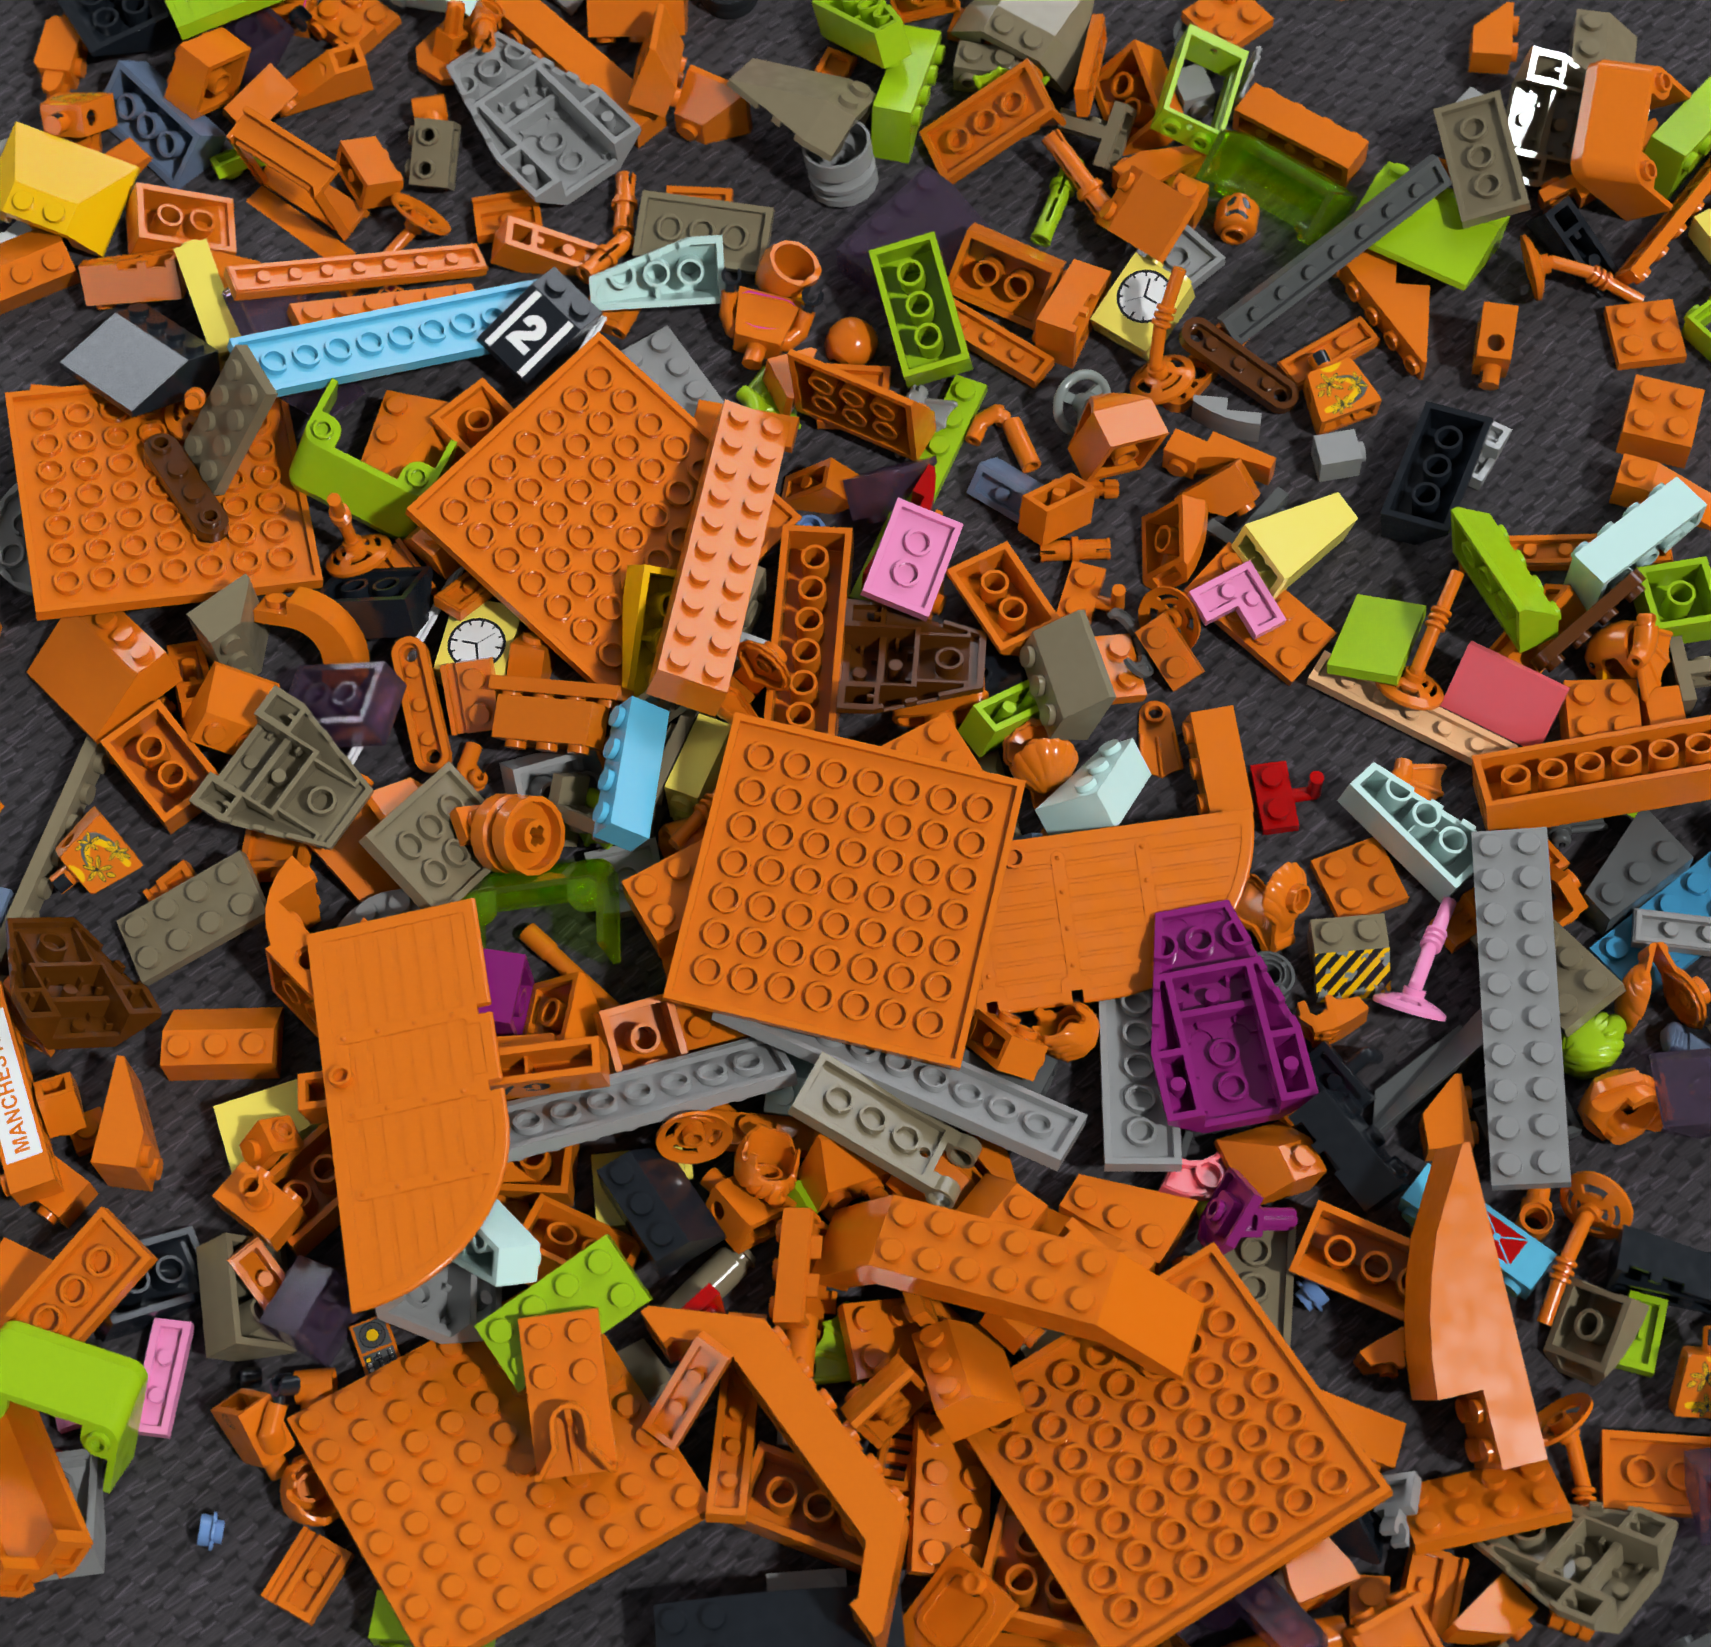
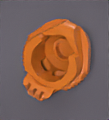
[1577,1068,1677,1145]

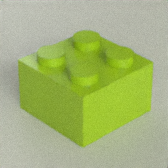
[1633,556,1711,644]

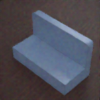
[966,457,1044,523]

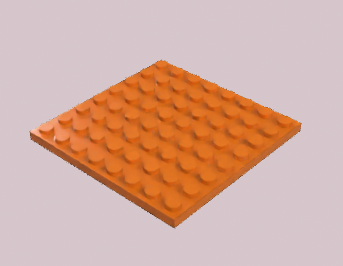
[405,332,802,686]
[5,371,323,621]
[663,712,1026,1071]
[966,1242,1393,1647]
[286,1288,707,1647]

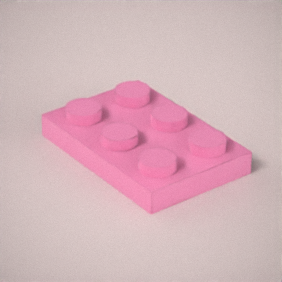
[860,497,963,621]

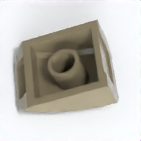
[1543,1277,1650,1387]

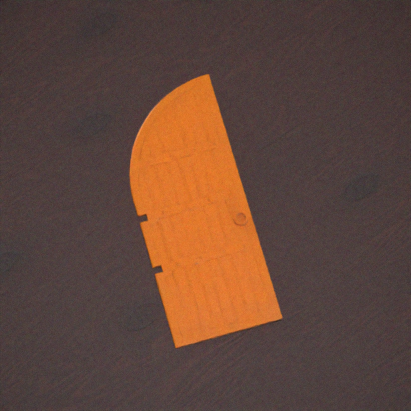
[972,808,1254,1019]
[306,898,510,1314]

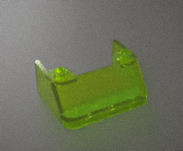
[1196,129,1358,246]
[463,858,621,964]

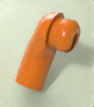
[965,404,1011,446]
[456,742,488,791]

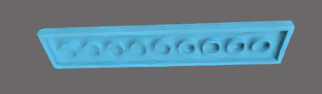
[227,278,539,397]

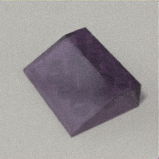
[836,165,992,306]

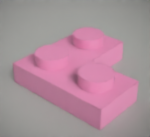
[1187,560,1287,640]

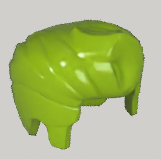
[1561,1011,1627,1080]

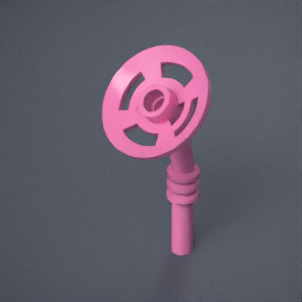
[1372,897,1457,1021]

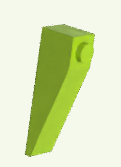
[958,680,1040,757]

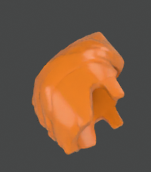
[1031,1001,1100,1063]
[733,1123,801,1209]
[280,1454,340,1527]

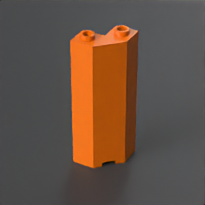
[0,1402,94,1598]

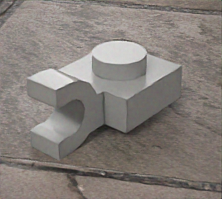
[1374,1471,1422,1549]

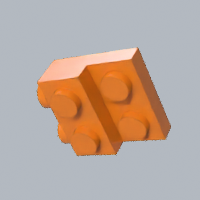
[309,0,402,56]

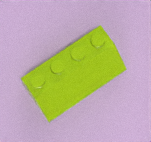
[1451,507,1561,653]

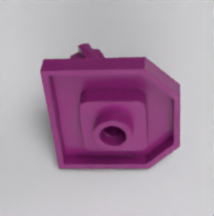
[1197,1166,1298,1255]

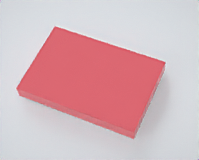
[1440,641,1570,747]

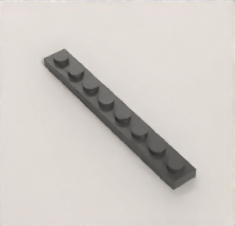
[1217,154,1453,345]

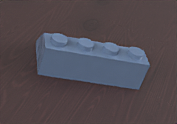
[104,60,227,189]

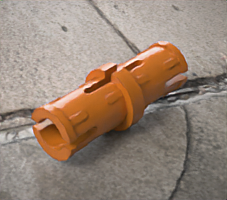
[611,171,638,236]
[576,230,634,284]
[1040,536,1111,563]

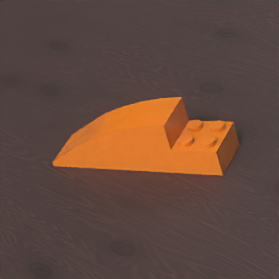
[1404,1142,1548,1470]

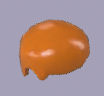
[824,317,878,365]

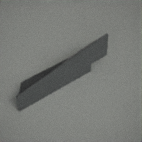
[1373,1008,1484,1135]

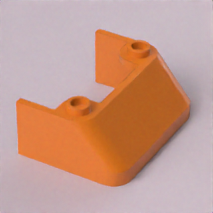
[1570,59,1691,221]

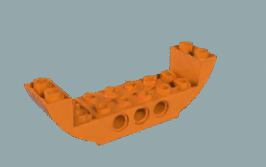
[265,856,321,1039]

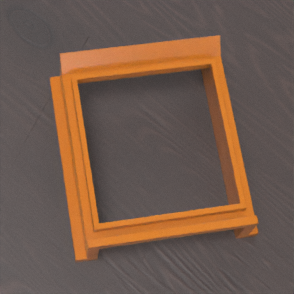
[226,105,370,241]

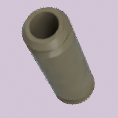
[645,1244,756,1332]

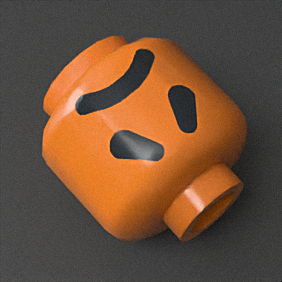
[1214,193,1260,245]

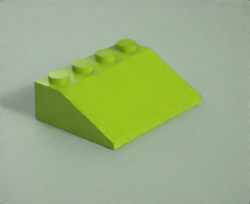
[1355,161,1511,291]

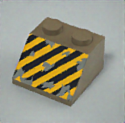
[1306,913,1391,1005]

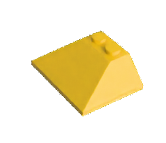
[0,121,140,258]

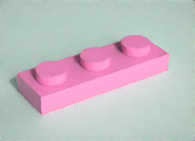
[138,1317,195,1439]

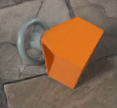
[1053,369,1169,483]

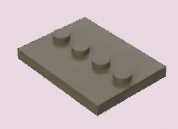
[359,761,491,909]

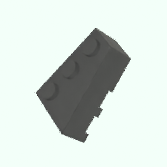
[1581,810,1694,936]

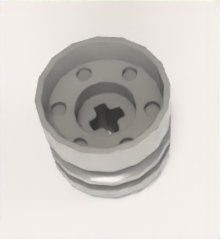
[802,121,879,208]

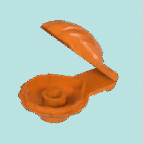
[716,640,791,725]
[1002,718,1079,812]
[1235,862,1311,952]
[1614,942,1711,1035]

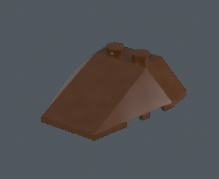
[836,599,987,714]
[5,917,162,1050]

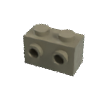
[953,40,1023,93]
[405,117,461,191]

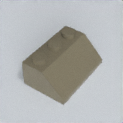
[1569,9,1637,70]
[187,573,270,675]
[1019,610,1116,740]
[196,1232,297,1362]

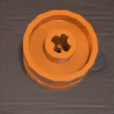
[470,793,565,876]

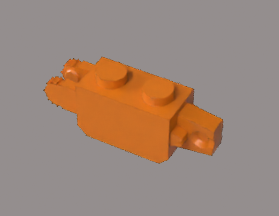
[34,13,89,99]

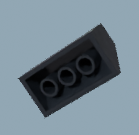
[1380,401,1494,545]

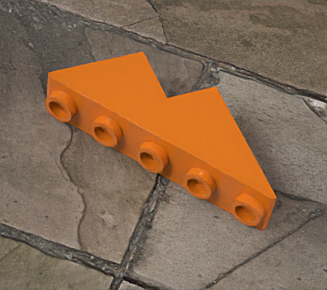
[1332,249,1430,380]

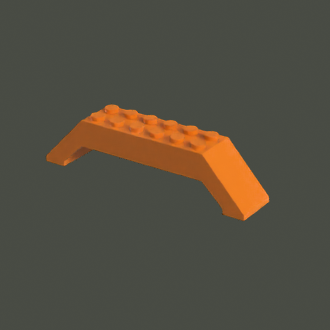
[811,1194,1205,1381]
[640,1306,910,1647]

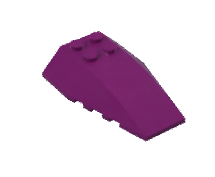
[1151,899,1319,1133]

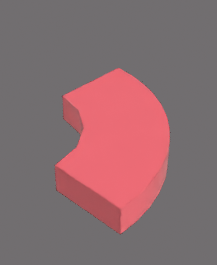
[1158,1151,1227,1201]

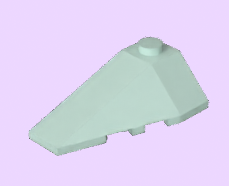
[589,235,725,311]

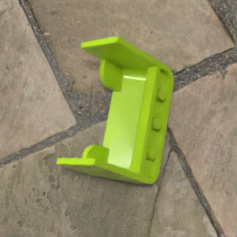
[289,378,457,540]
[0,1321,148,1493]

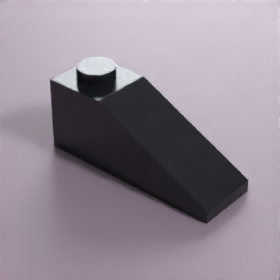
[1526,195,1619,298]

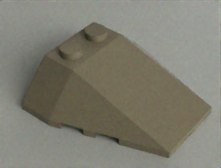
[951,0,1095,95]
[1506,46,1650,187]
[727,58,877,162]
[189,685,374,850]
[1473,1501,1678,1634]

